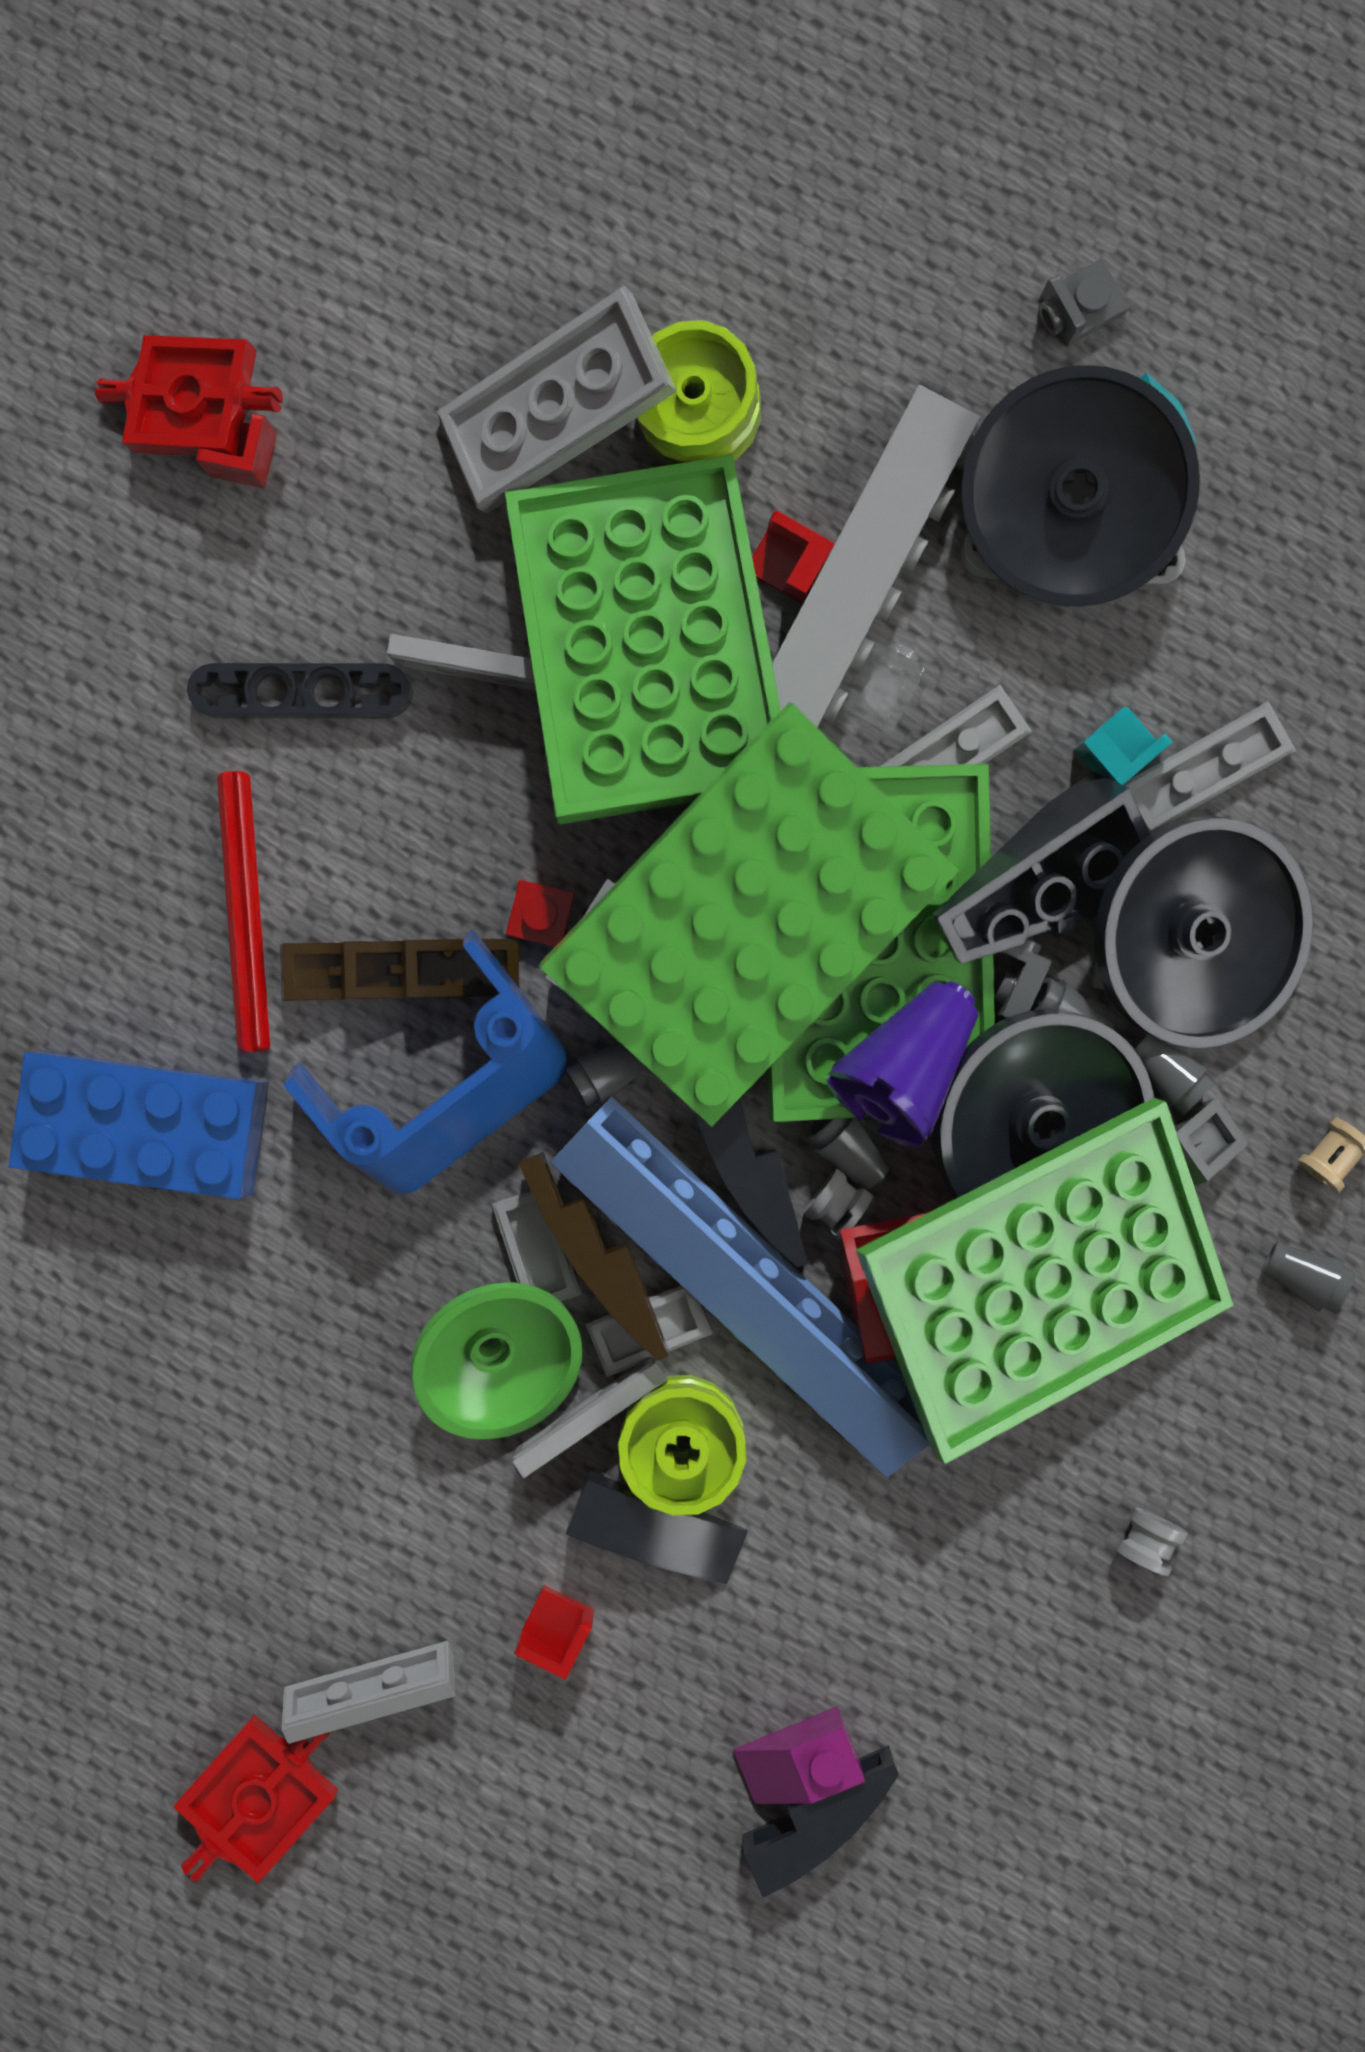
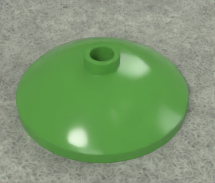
[410,1283,582,1440]

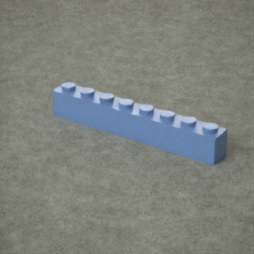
[550,1096,929,1478]

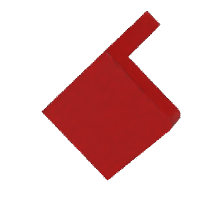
[196,413,277,489]
[752,510,835,605]
[514,1585,594,1680]

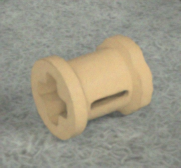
[1297,1117,1365,1193]

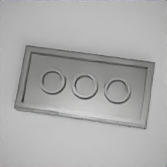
[436,286,677,514]

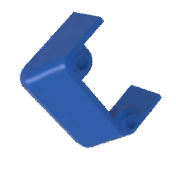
[283,929,567,1194]

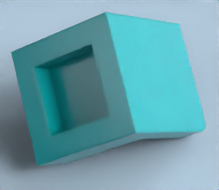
[1074,707,1173,785]

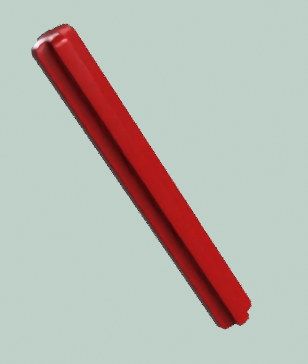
[217,771,271,1053]

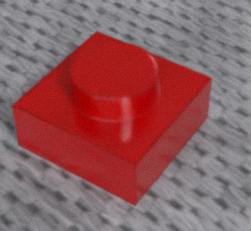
[506,879,575,947]

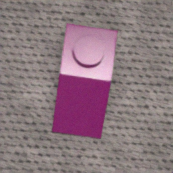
[733,1706,865,1804]

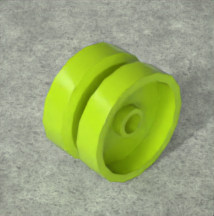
[637,320,762,465]
[618,1375,746,1516]

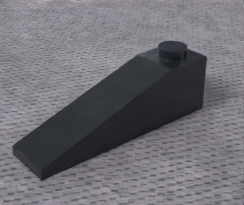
[932,772,1150,964]

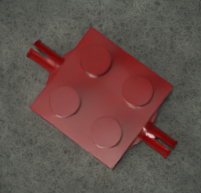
[95,335,283,456]
[173,1714,339,1883]

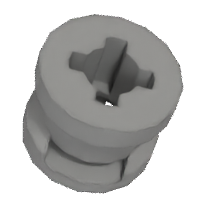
[802,1168,873,1241]
[1116,1507,1188,1576]

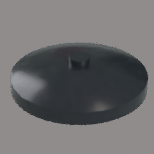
[962,365,1200,607]
[1094,816,1313,1048]
[932,1009,1154,1199]

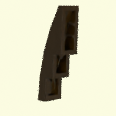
[280,939,520,1001]
[518,1151,668,1361]

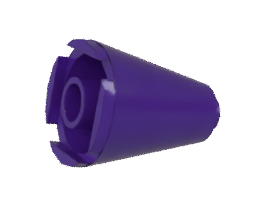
[826,981,978,1148]

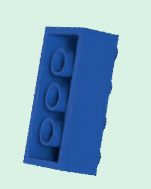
[8,1051,269,1199]

